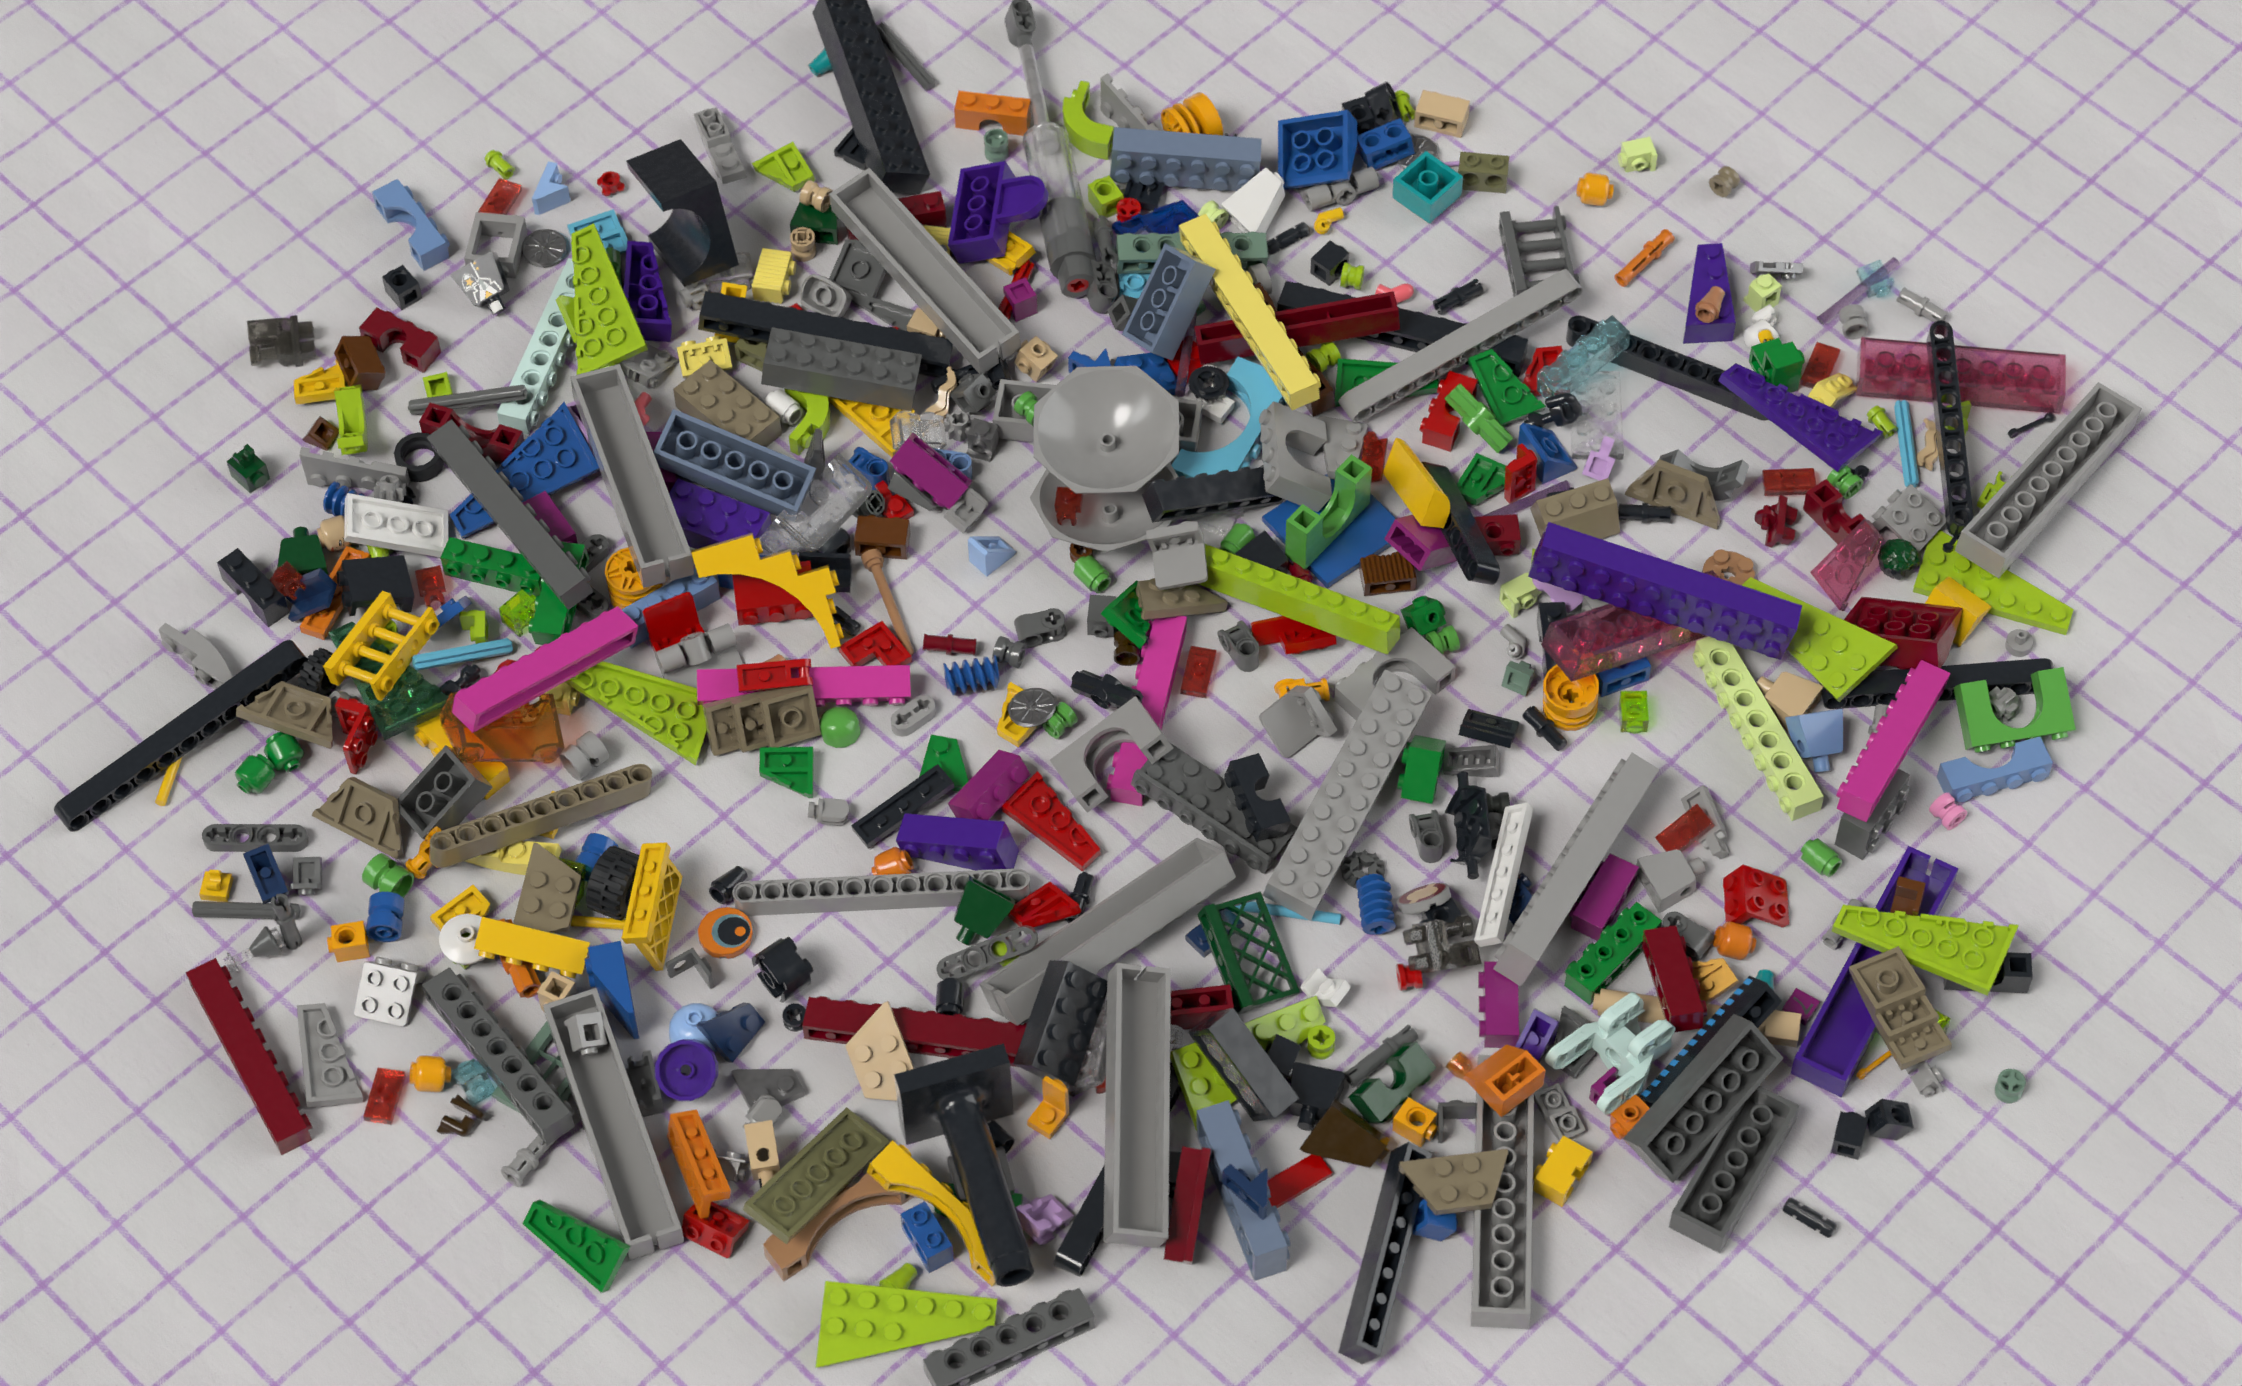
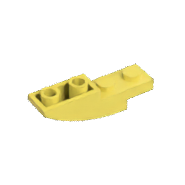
[465,841,562,875]

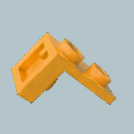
[1027,1076,1069,1139]

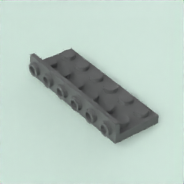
[1130,743,1298,874]

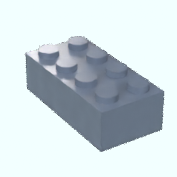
[1122,243,1216,360]

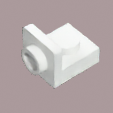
[1301,968,1351,1007]

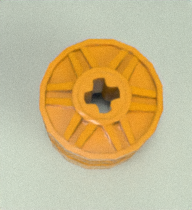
[1161,92,1223,136]
[605,547,663,610]
[1543,661,1599,731]

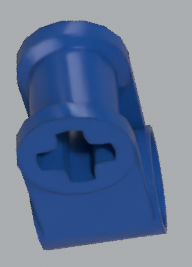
[841,447,890,490]

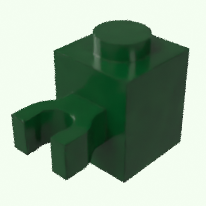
[226,444,270,494]

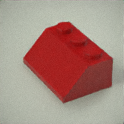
[732,561,814,625]

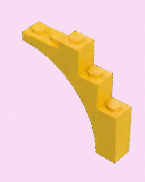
[691,533,844,649]

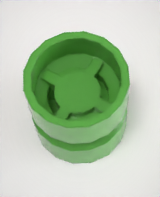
[362,853,414,898]

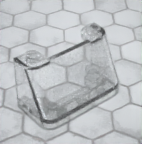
[760,453,872,554]

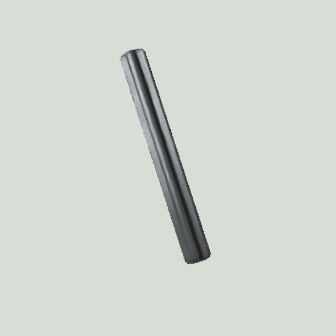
[408,385,528,415]

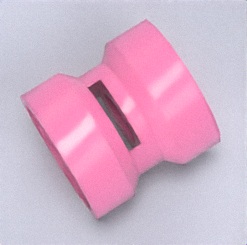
[1929,792,1967,830]

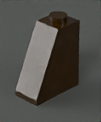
[1300,1099,1390,1168]

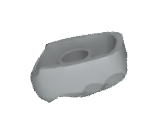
[801,274,852,317]

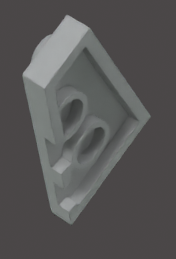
[1318,415,1368,479]

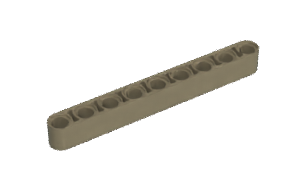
[429,764,652,868]

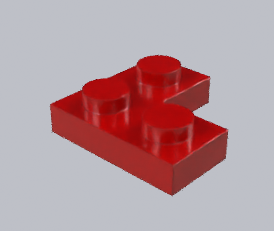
[839,621,912,666]

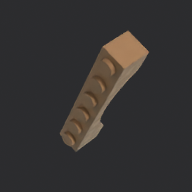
[763,1173,915,1281]

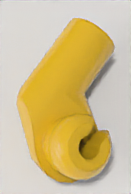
[1314,207,1344,234]

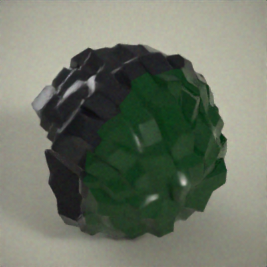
[1877,538,1921,580]

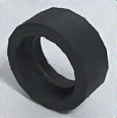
[394,432,445,482]

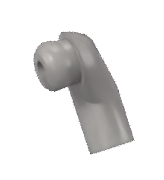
[1500,624,1526,659]

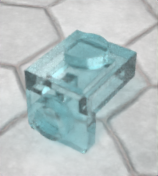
[1856,260,1895,298]
[451,1058,495,1105]

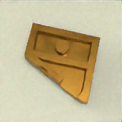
[1692,958,1740,1004]

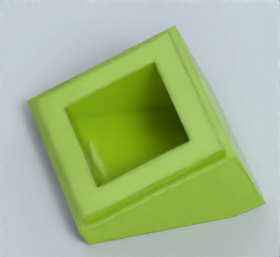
[422,372,453,398]

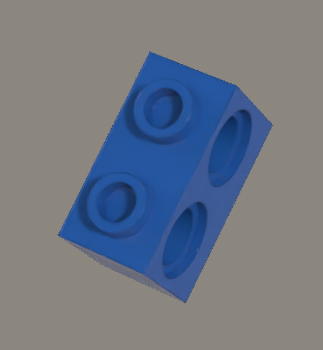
[1357,118,1415,170]
[900,1201,954,1273]

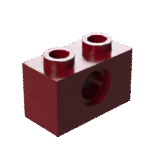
[1474,514,1521,556]

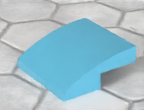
[567,209,628,253]

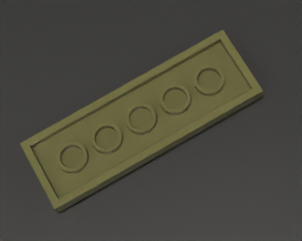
[742,1107,890,1244]

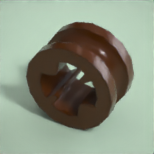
[1070,543,1093,563]

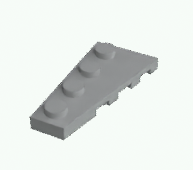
[1100,73,1160,131]
[300,447,411,490]
[297,1003,363,1108]

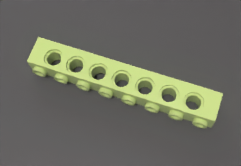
[1693,637,1824,821]

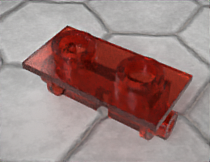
[1361,431,1388,483]

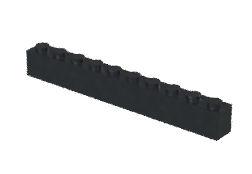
[1277,281,1528,377]
[698,291,953,378]

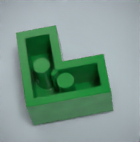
[1749,338,1805,393]
[1397,735,1446,804]

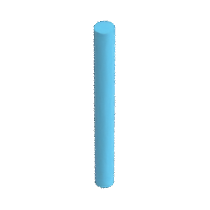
[1235,901,1341,925]

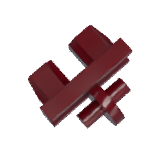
[1754,495,1798,548]

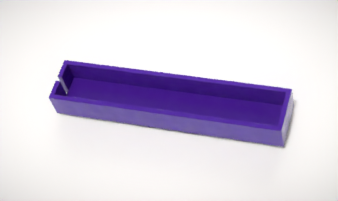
[1528,522,1802,660]
[1790,846,1959,1098]

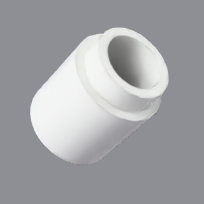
[765,389,803,425]

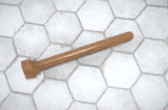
[861,549,914,656]

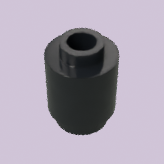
[935,977,964,1016]

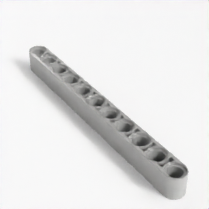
[1339,269,1583,423]
[732,869,1030,916]

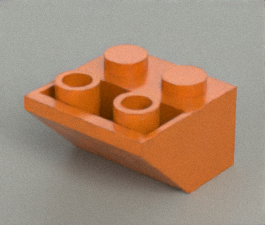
[1464,1044,1546,1117]

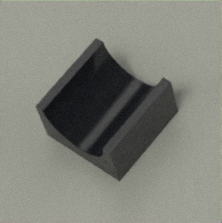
[626,139,739,287]

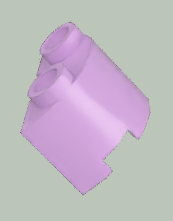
[1016,1194,1074,1245]

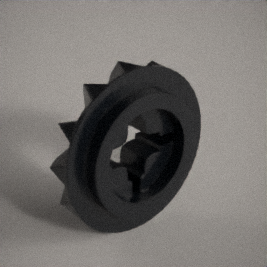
[1188,366,1229,402]

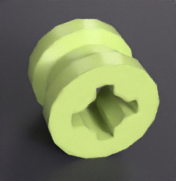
[1198,200,1229,230]

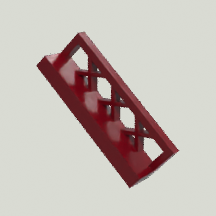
[1163,1146,1211,1265]

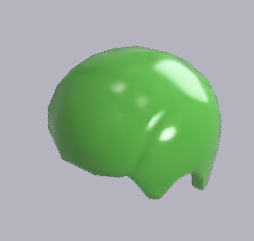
[819,707,860,748]

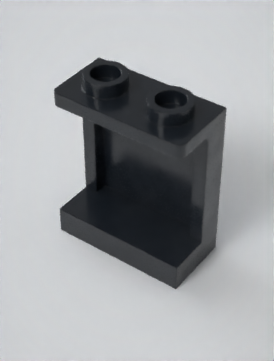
[336,555,415,616]

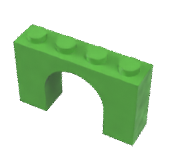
[1285,454,1372,569]
[1953,667,2076,753]

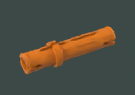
[1614,229,1675,287]

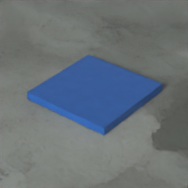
[1262,474,1396,588]

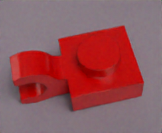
[874,481,914,519]

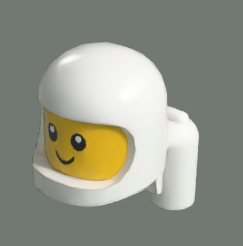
[1743,304,1780,350]

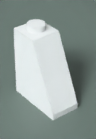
[1221,168,1286,233]

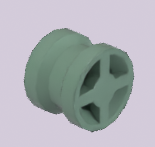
[1994,1069,2026,1104]

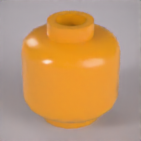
[1576,173,1614,206]
[409,1055,451,1092]

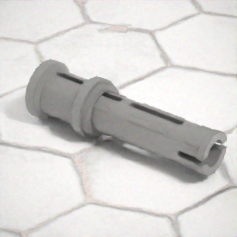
[501,1135,558,1187]

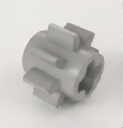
[679,281,708,311]
[943,409,973,442]
[373,475,406,502]
[1989,686,2019,720]

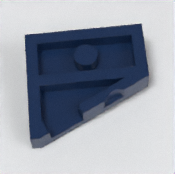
[696,1002,765,1063]

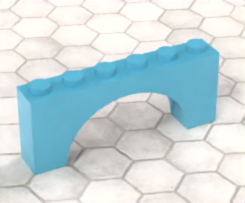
[1172,357,1287,478]

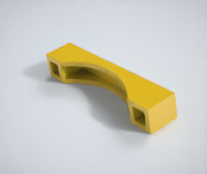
[867,1140,996,1287]

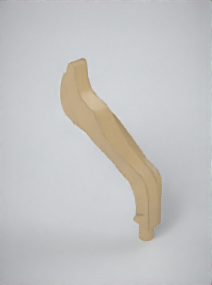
[924,366,957,429]
[1916,418,1938,471]

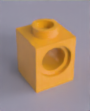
[327,921,370,963]
[1392,1097,1438,1147]

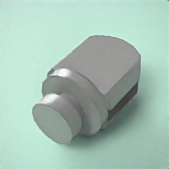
[808,798,849,826]
[742,1094,782,1129]

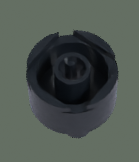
[752,937,814,1003]

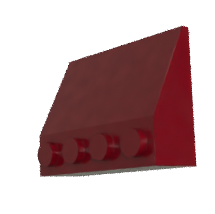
[1844,597,1963,669]

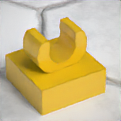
[199,869,233,902]

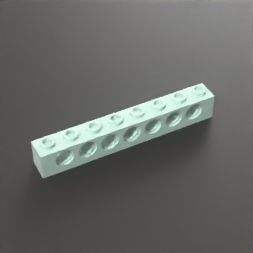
[497,258,575,435]

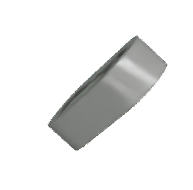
[891,695,936,737]

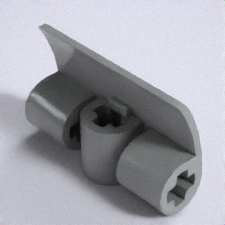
[1297,154,1379,211]
[655,623,743,688]

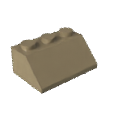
[1530,478,1620,539]

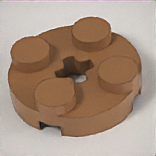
[1702,549,1755,585]

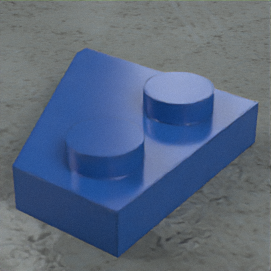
[437,595,472,628]

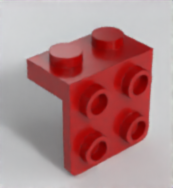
[642,592,705,652]
[335,697,378,774]
[1723,864,1789,928]

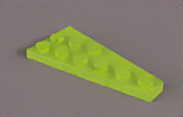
[1913,530,2074,635]
[1831,905,2019,996]

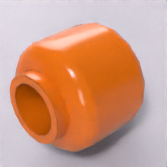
[871,847,914,875]
[1713,921,1756,960]

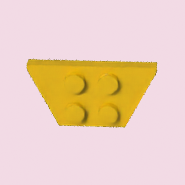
[828,396,915,458]

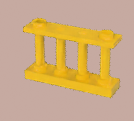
[323,591,440,701]

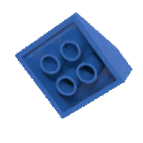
[1278,110,1357,190]

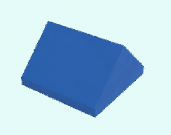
[1518,423,1577,484]

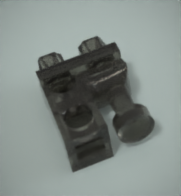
[247,315,316,367]
[1403,914,1482,973]

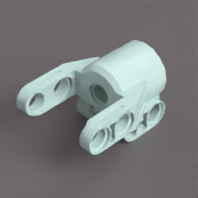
[1545,992,1675,1115]

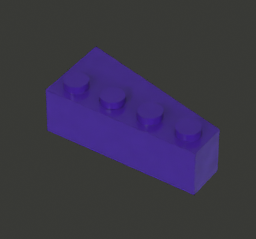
[624,241,672,342]
[1683,243,1736,344]
[896,813,1019,870]

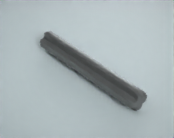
[876,22,935,91]
[192,901,301,920]

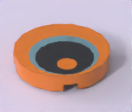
[698,907,753,959]

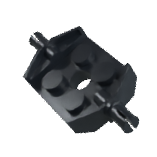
[1445,771,1491,880]

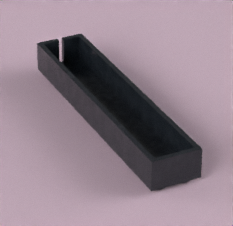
[812,0,930,194]

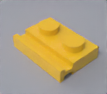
[985,231,1036,276]

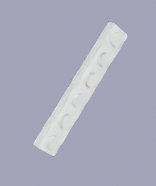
[1474,802,1533,947]

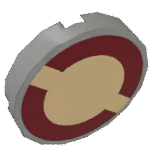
[1396,883,1451,915]

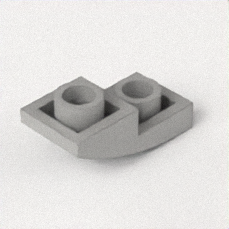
[1534,1082,1586,1141]

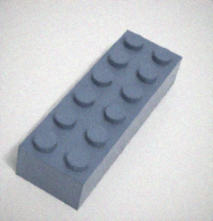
[1110,127,1262,191]
[653,409,816,523]
[1197,1100,1291,1281]

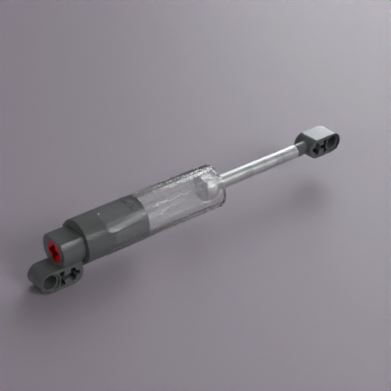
[1004,0,1118,314]

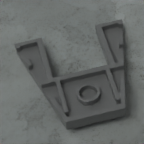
[829,239,947,331]

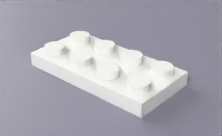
[344,493,448,557]

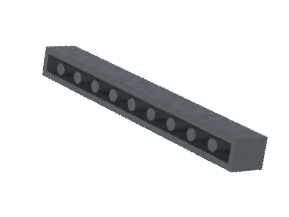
[427,419,593,610]

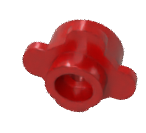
[597,171,625,196]

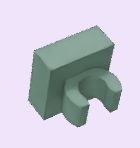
[1501,661,1534,696]

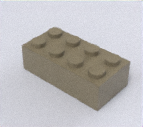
[673,360,782,447]

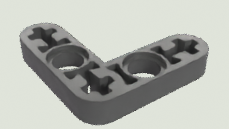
[576,534,610,620]

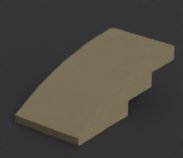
[702,685,821,756]
[1849,946,1952,1070]

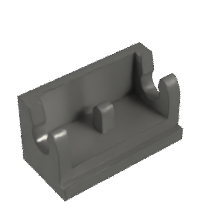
[626,1050,665,1118]

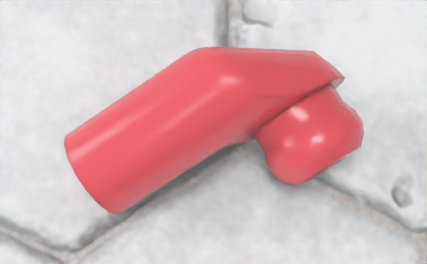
[1375,284,1414,304]
[634,392,652,426]

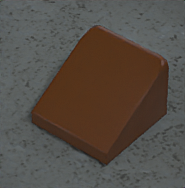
[302,416,339,451]

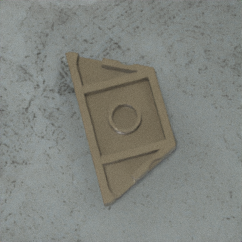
[1625,459,1721,530]
[1136,578,1228,620]
[236,681,333,749]
[312,776,403,859]
[513,843,582,934]
[1399,1149,1508,1215]

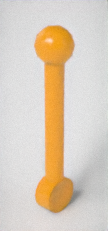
[1856,1051,1892,1080]

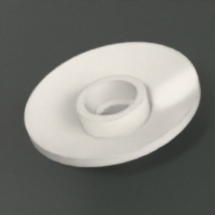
[439,914,486,965]

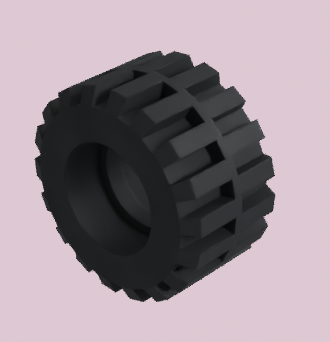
[586,846,639,921]

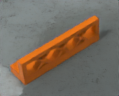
[667,1109,731,1219]

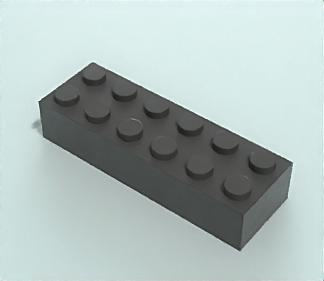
[761,327,922,411]
[1623,1014,1783,1183]
[1669,1086,1799,1253]

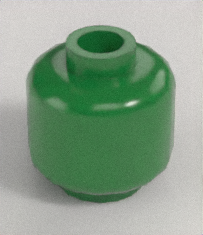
[264,732,304,772]
[235,754,275,794]

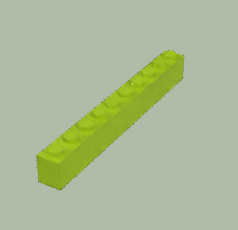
[1197,544,1400,655]

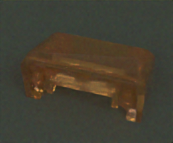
[439,692,565,764]

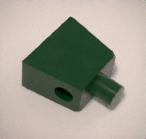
[790,202,838,245]
[277,527,329,586]
[954,875,1015,946]

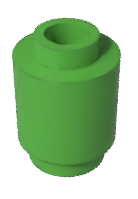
[1219,523,1255,554]
[1073,555,1111,593]
[1801,838,1842,877]

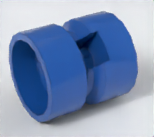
[572,833,619,882]
[366,892,405,942]

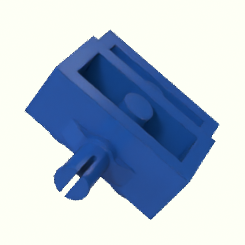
[1113,352,1182,395]

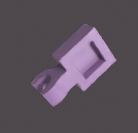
[1582,436,1615,481]

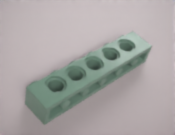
[1115,231,1268,274]

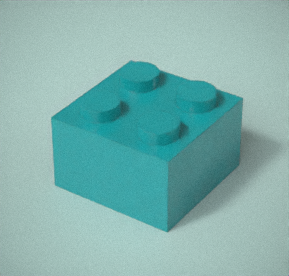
[1392,151,1463,224]

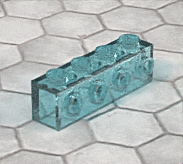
[1537,315,1630,399]

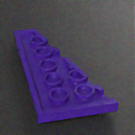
[1718,363,1883,472]

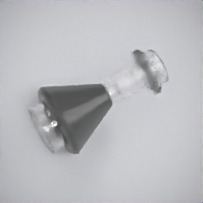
[223,926,286,973]

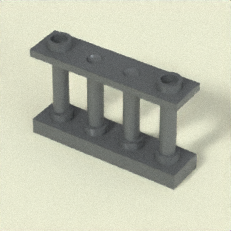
[1498,206,1580,297]

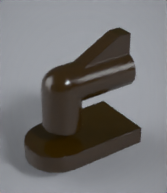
[437,1094,486,1137]

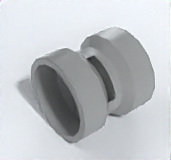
[1839,304,1868,339]

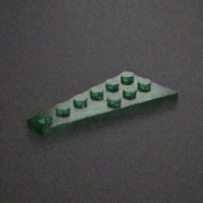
[328,622,454,741]

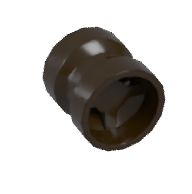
[1114,631,1140,666]

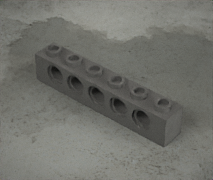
[923,1288,1095,1386]

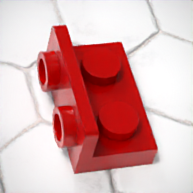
[1504,443,1537,504]
[681,1202,750,1259]

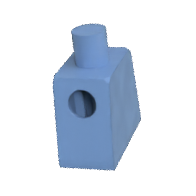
[1785,709,1843,772]

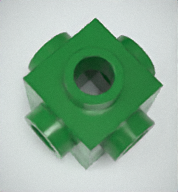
[1401,596,1447,636]

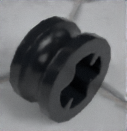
[782,1003,806,1032]

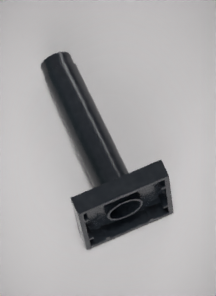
[894,1043,1034,1287]

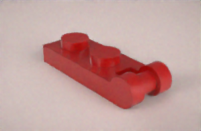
[736,658,813,693]

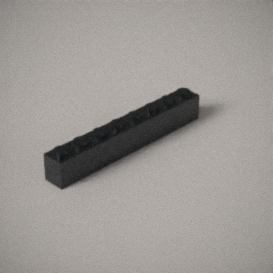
[1338,1142,1432,1364]

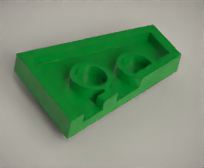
[1468,349,1546,426]
[1101,580,1150,649]

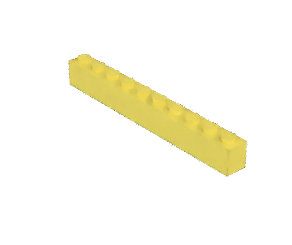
[1179,214,1321,411]

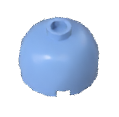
[669,1003,718,1052]

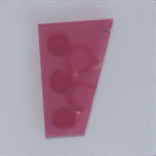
[1810,519,1884,611]

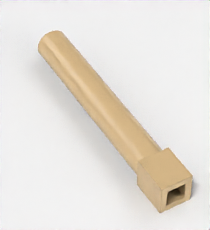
[1592,988,1801,1047]

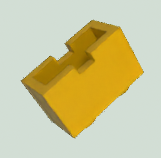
[1533,1135,1593,1207]

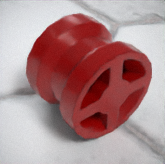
[1116,198,1141,229]
[1396,961,1423,991]

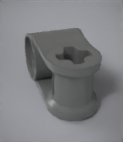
[1014,608,1066,648]
[1217,620,1259,672]
[1409,809,1444,863]
[1662,911,1714,962]

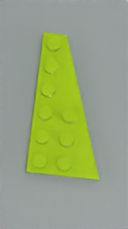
[571,223,648,375]
[1742,577,1898,702]
[565,661,707,766]
[1170,996,1326,1131]
[815,1281,997,1368]

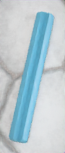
[1894,400,1919,487]
[412,638,513,670]

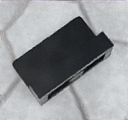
[798,552,853,593]

